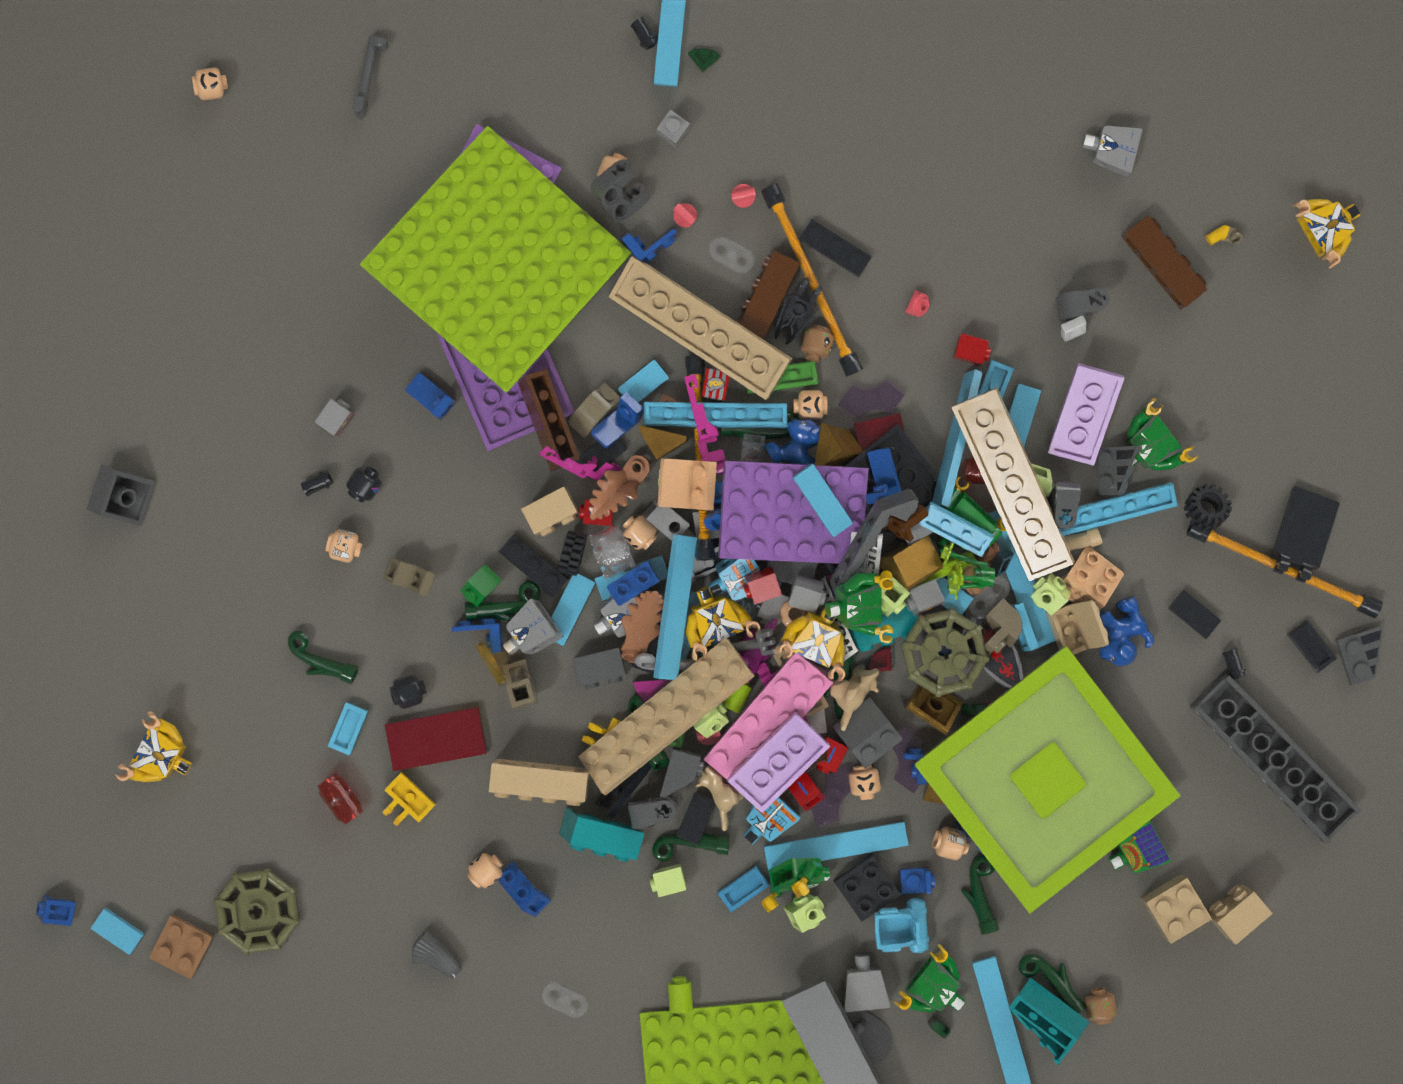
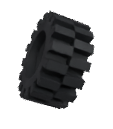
[1184,484,1232,531]
[558,530,587,576]

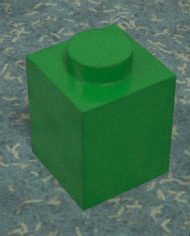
[460,564,502,607]

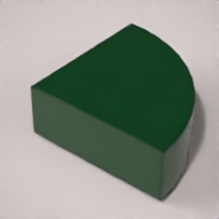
[687,48,721,73]
[961,704,987,715]
[928,1016,951,1039]

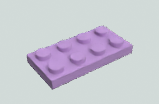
[1047,363,1125,466]
[727,712,830,813]

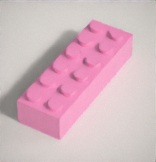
[704,652,834,779]

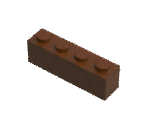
[1121,215,1208,310]
[736,251,800,340]
[518,369,580,472]

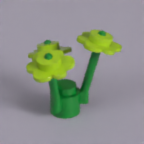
[940,541,995,600]

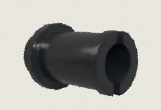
[630,18,658,50]
[301,471,333,497]
[1222,648,1246,680]

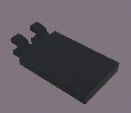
[1272,486,1340,583]

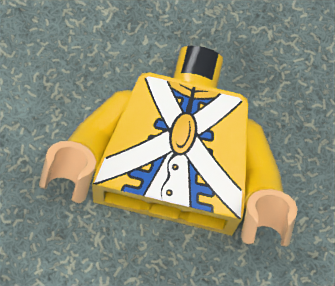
[1292,199,1360,269]
[685,587,761,661]
[774,608,845,682]
[115,711,192,782]

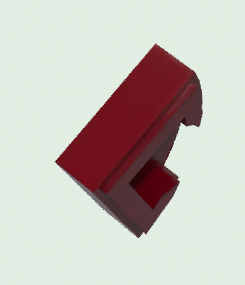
[867,647,892,671]

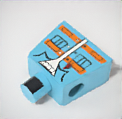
[708,559,760,600]
[743,796,801,844]

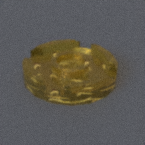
[475,642,507,686]

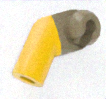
[1205,225,1243,246]

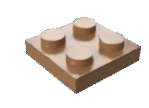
[149,914,214,979]

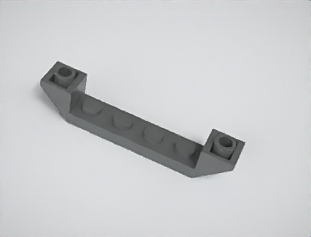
[829,489,919,596]

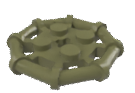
[900,607,990,698]
[213,868,301,955]

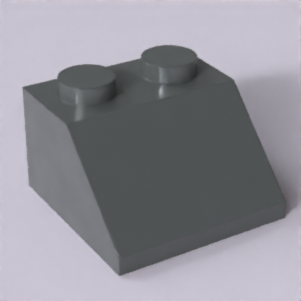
[86,464,156,526]
[832,696,903,769]
[660,747,704,798]

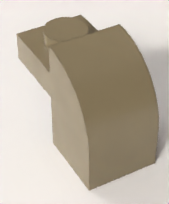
[567,382,620,438]
[383,557,435,597]
[983,598,1022,657]
[502,659,538,711]

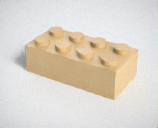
[489,759,590,806]

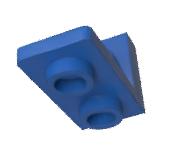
[622,228,677,264]
[405,373,456,420]
[591,392,644,448]
[865,447,901,504]
[607,561,660,606]
[451,619,503,653]
[498,862,551,917]

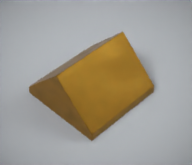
[814,423,862,466]
[639,425,687,461]
[879,535,943,590]
[903,676,963,735]

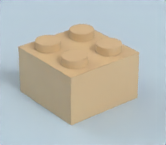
[521,487,579,537]
[1141,874,1212,944]
[1208,884,1273,945]

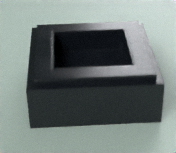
[991,549,1014,577]

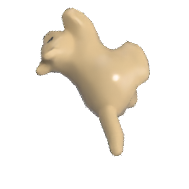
[830,665,879,731]
[695,765,744,831]

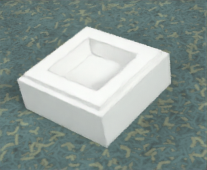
[1061,316,1087,342]

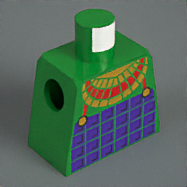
[1108,821,1171,873]

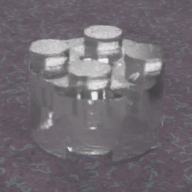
[588,524,637,579]

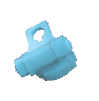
[874,898,929,953]

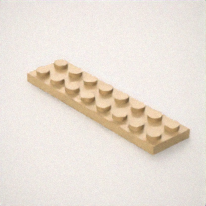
[609,256,792,400]
[951,387,1075,581]
[578,638,754,795]

